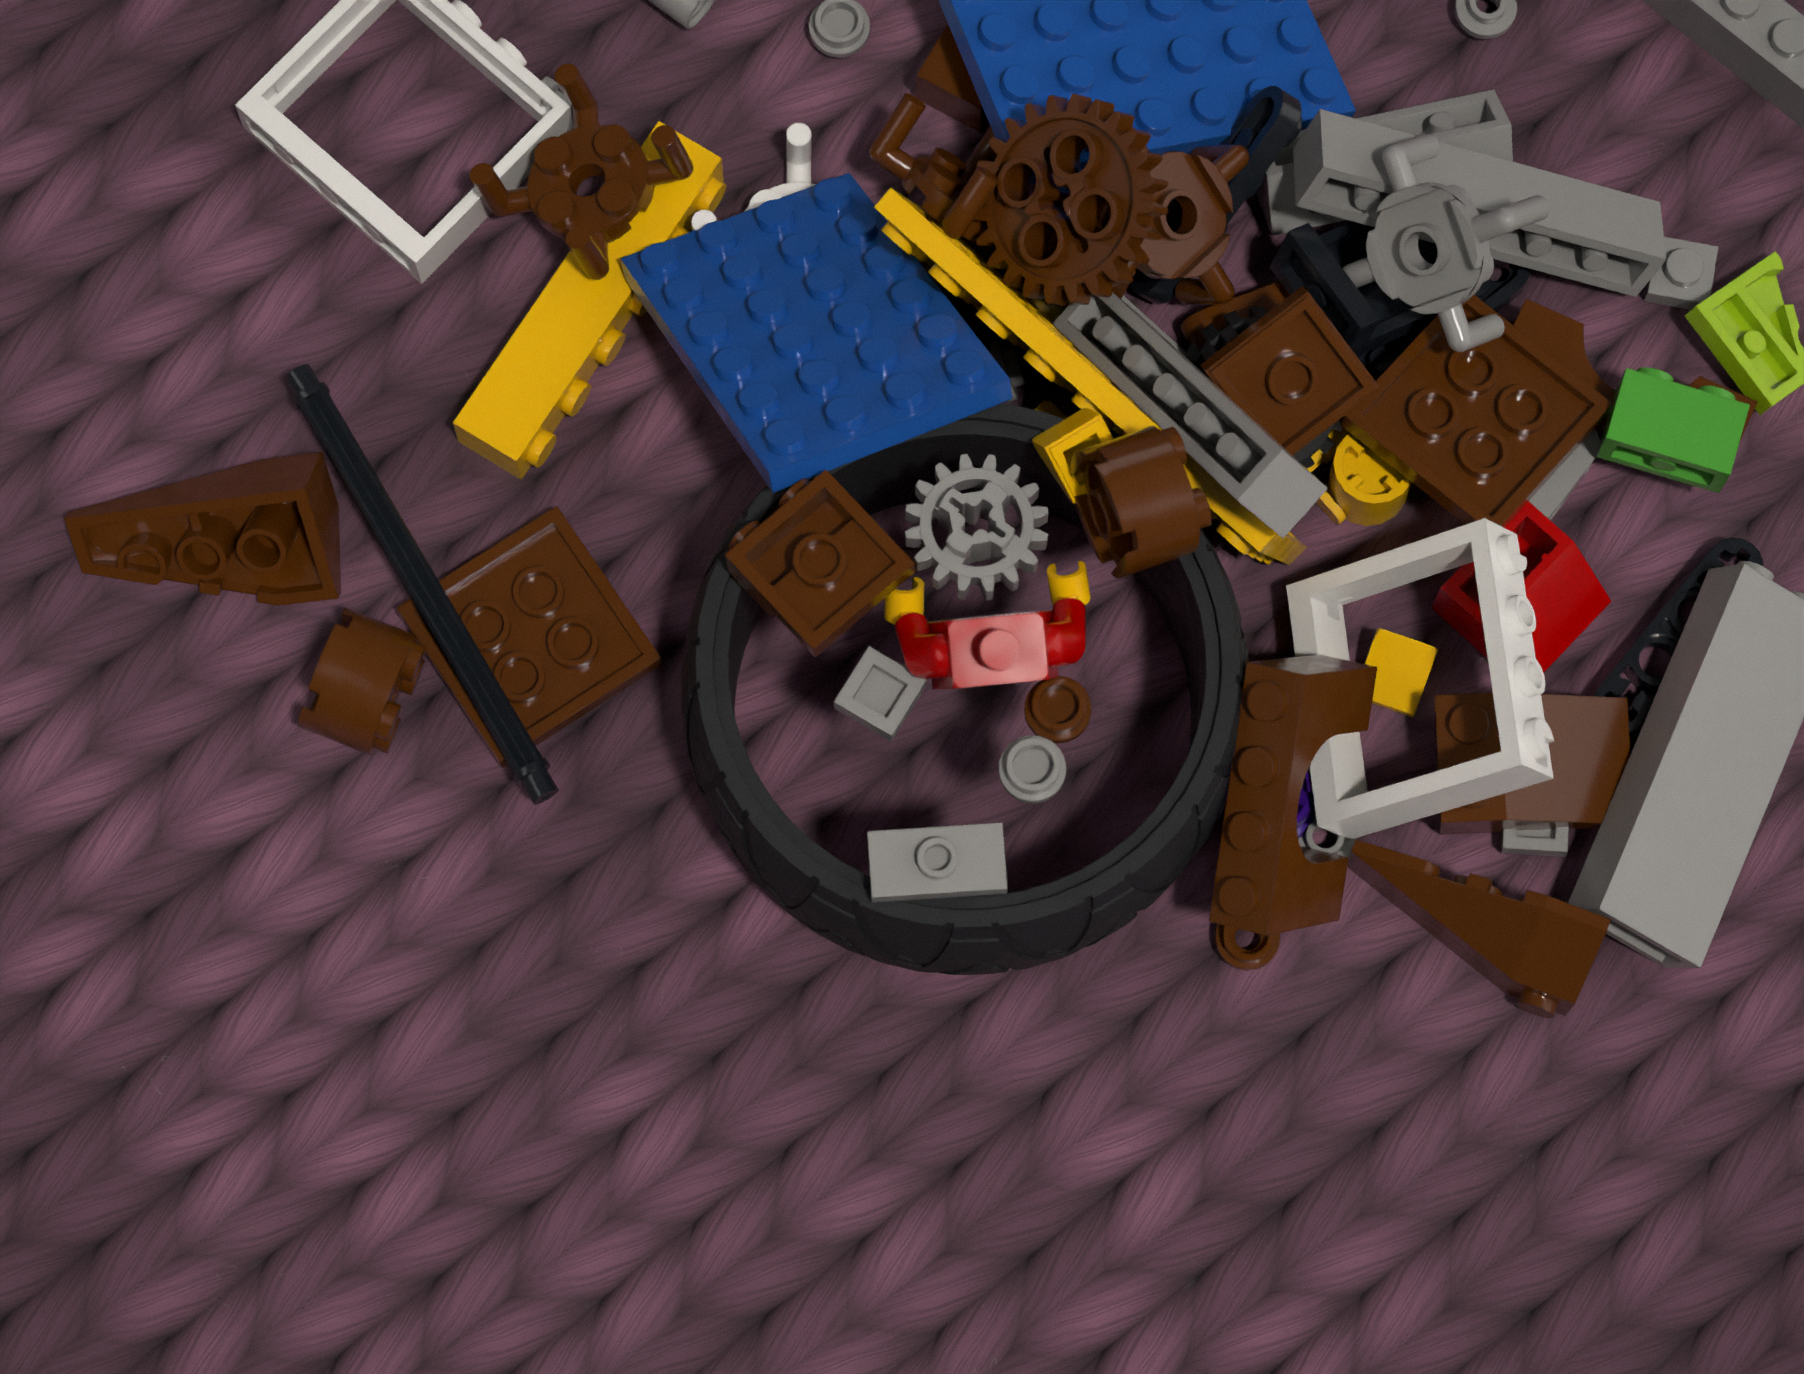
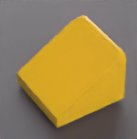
[1032,408,1113,504]
[1364,628,1438,718]

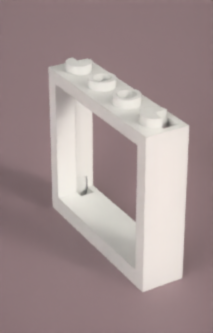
[235,0,574,284]
[1286,518,1554,839]

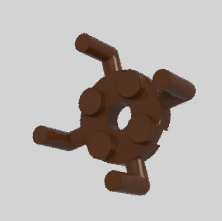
[469,63,694,280]
[869,93,1058,256]
[1083,127,1249,304]

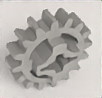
[905,454,1049,600]

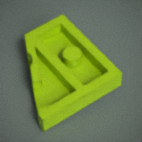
[1685,251,1804,415]

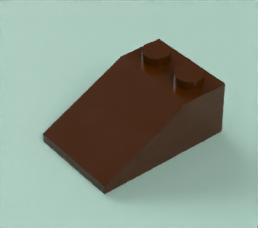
[1434,692,1631,835]

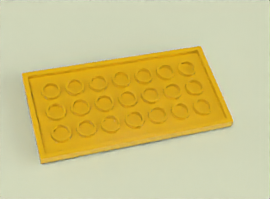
[874,188,1307,566]

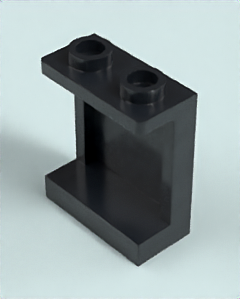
[1270,221,1438,356]

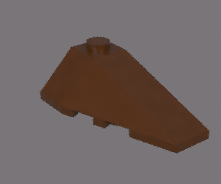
[64,452,341,606]
[1347,840,1611,1018]

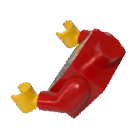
[884,561,1091,690]

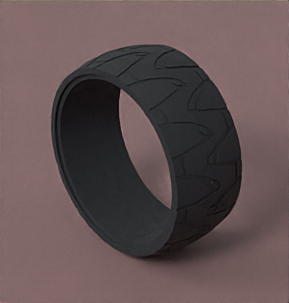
[681,404,1248,975]

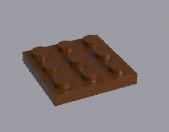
[1341,295,1613,528]
[397,506,662,768]

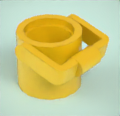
[1307,427,1412,526]

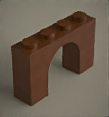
[1209,655,1377,936]

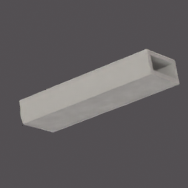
[1568,561,1804,968]

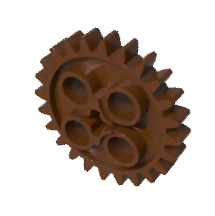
[974,94,1168,306]

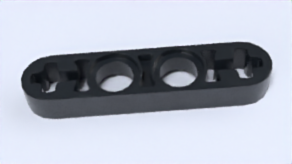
[1593,537,1764,738]

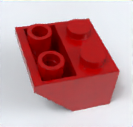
[1431,501,1611,673]

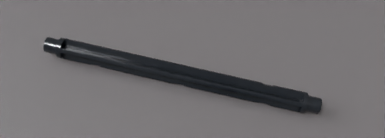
[285,364,559,805]

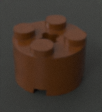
[1071,426,1212,579]
[298,608,426,755]

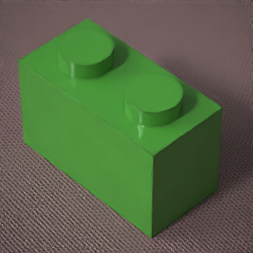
[1596,367,1750,493]

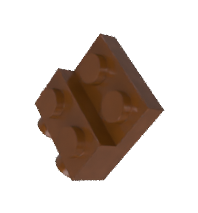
[725,469,916,657]

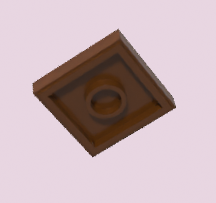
[1200,286,1380,456]

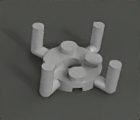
[1343,133,1550,352]

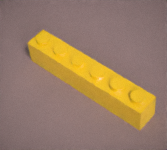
[453,121,727,480]

